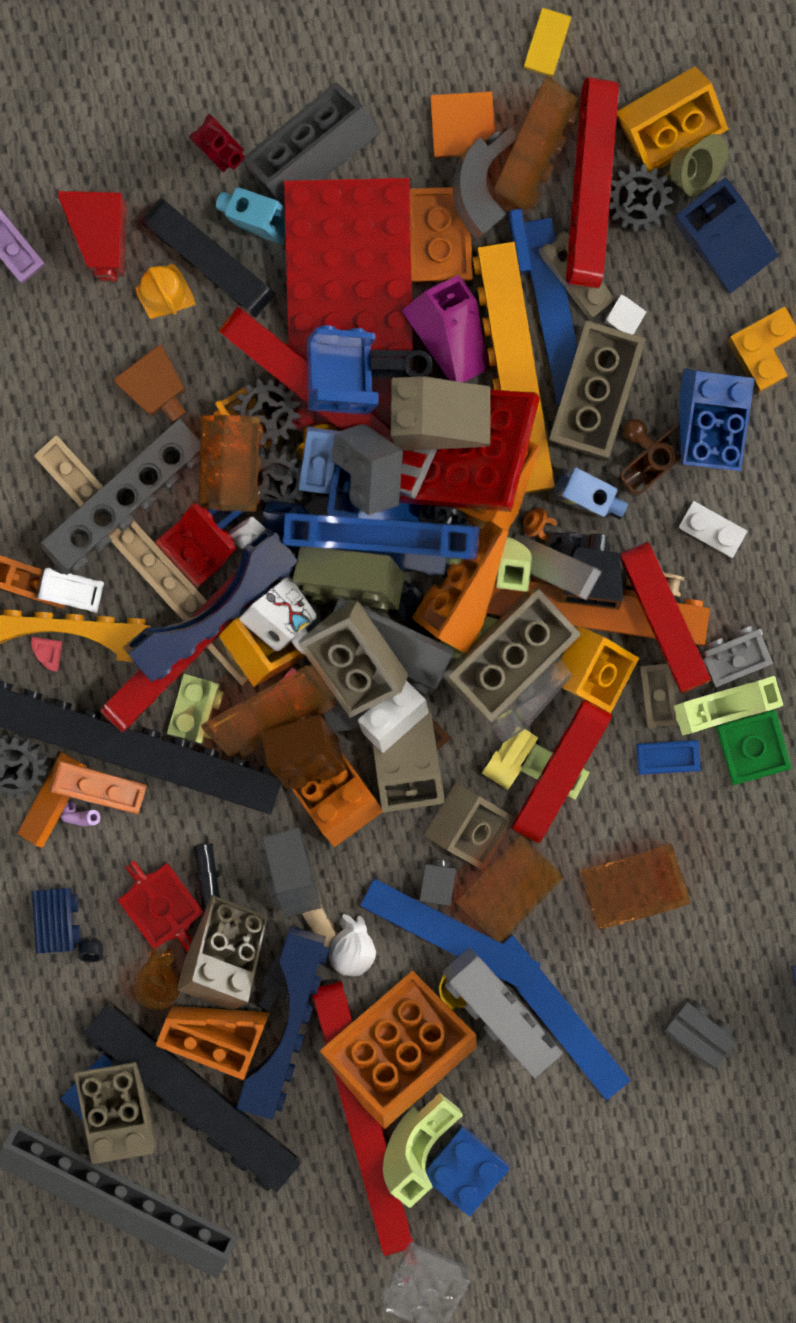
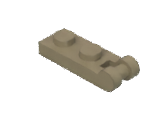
[539,231,616,320]

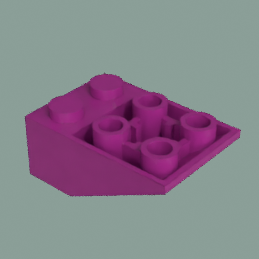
[402,275,490,383]

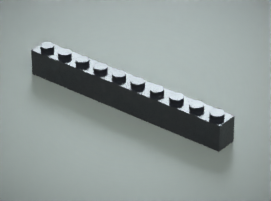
[0,680,282,815]

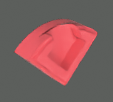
[31,637,63,672]

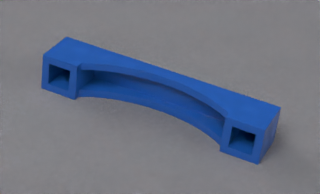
[283,513,479,559]

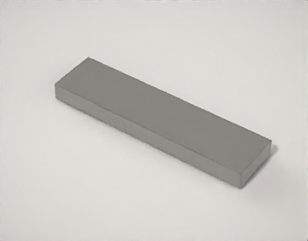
[514,533,601,600]

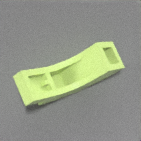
[449,530,532,591]
[674,676,784,736]
[383,1093,463,1208]

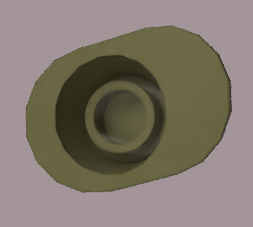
[665,134,729,197]

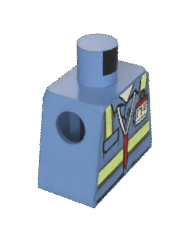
[551,467,628,520]

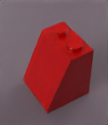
[58,191,127,282]

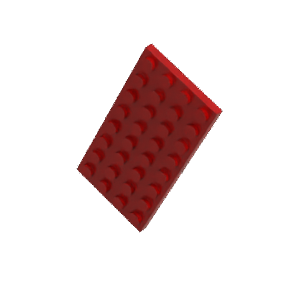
[284,178,413,431]

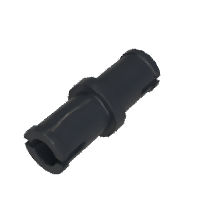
[193,843,220,908]

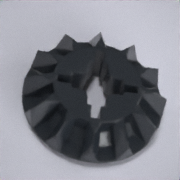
[422,504,471,526]

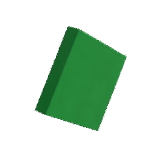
[715,709,793,786]

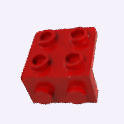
[155,503,236,589]

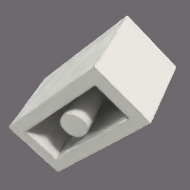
[358,680,429,753]

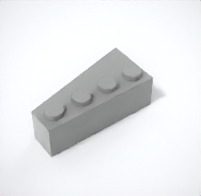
[442,947,563,1078]

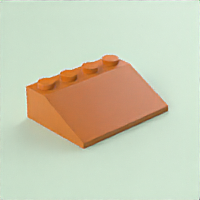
[320,970,477,1129]

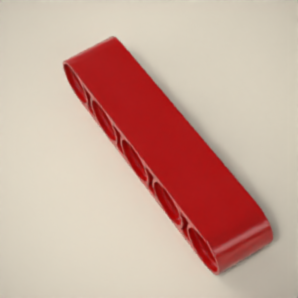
[619,541,711,694]
[511,699,612,844]

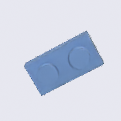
[299,427,339,494]

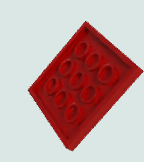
[399,390,540,512]

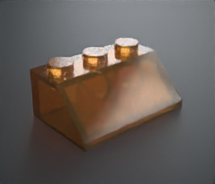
[198,415,263,512]
[455,834,564,943]

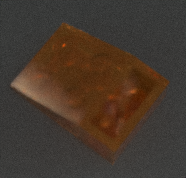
[580,842,691,930]

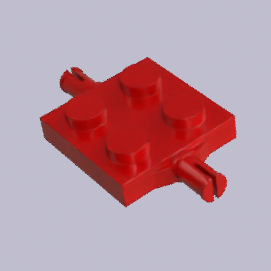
[117,860,205,953]

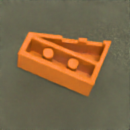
[156,1006,270,1080]

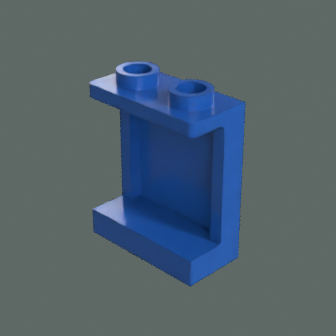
[307,325,379,415]

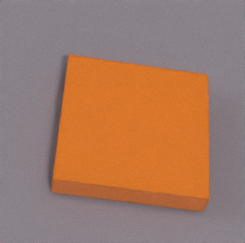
[431,91,495,158]

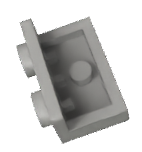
[701,626,773,688]

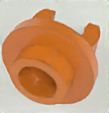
[523,507,557,541]

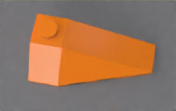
[412,521,508,654]

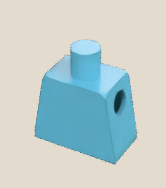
[216,187,286,245]

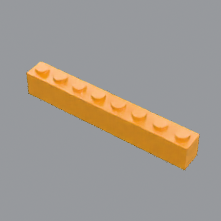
[472,242,555,494]

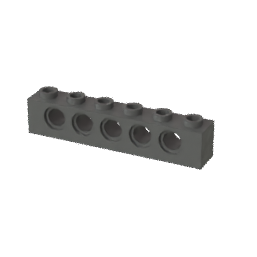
[41,419,205,575]

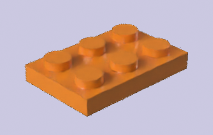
[410,187,473,283]

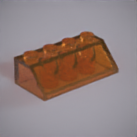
[492,76,580,215]
[201,666,337,758]

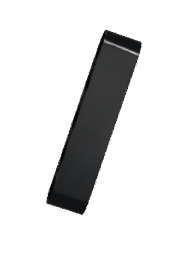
[140,198,276,318]

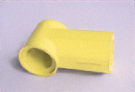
[481,724,538,790]

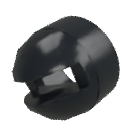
[78,937,104,963]

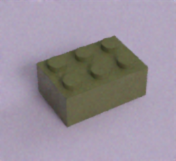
[293,546,405,613]

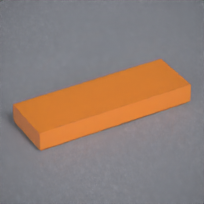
[17,752,87,848]
[49,760,147,814]

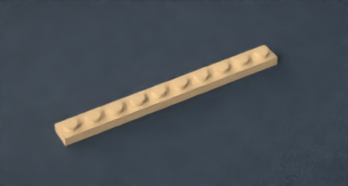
[34,435,249,686]

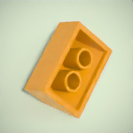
[617,66,729,173]

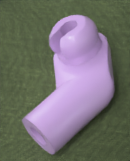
[60,801,100,826]

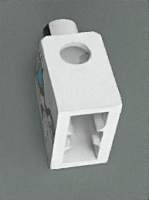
[239,576,316,655]

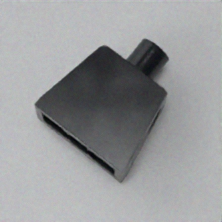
[560,533,623,610]

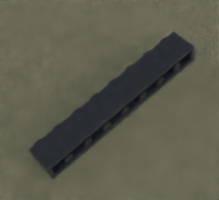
[84,1001,302,1193]

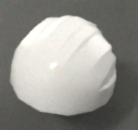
[329,914,376,977]

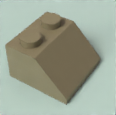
[424,782,515,871]

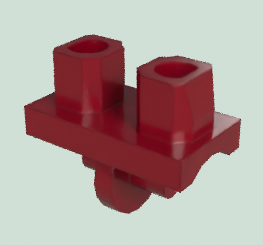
[189,114,245,173]

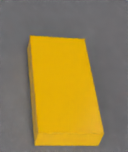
[524,8,571,77]

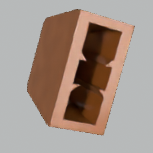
[114,344,187,423]

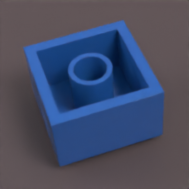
[425,1124,510,1217]

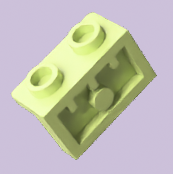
[167,674,224,744]

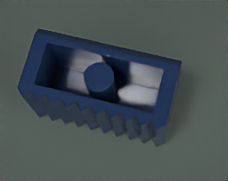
[32,887,81,953]

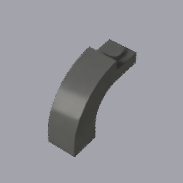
[453,127,519,239]

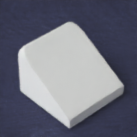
[605,294,646,334]

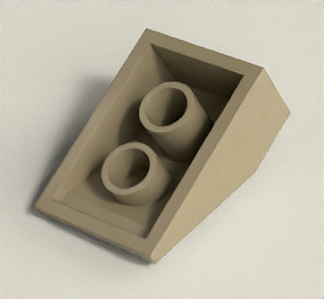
[391,376,491,451]

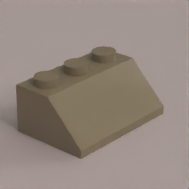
[298,601,409,718]

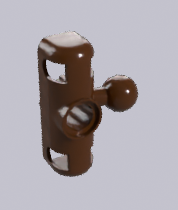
[618,419,681,496]

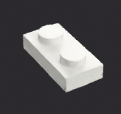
[678,501,747,558]

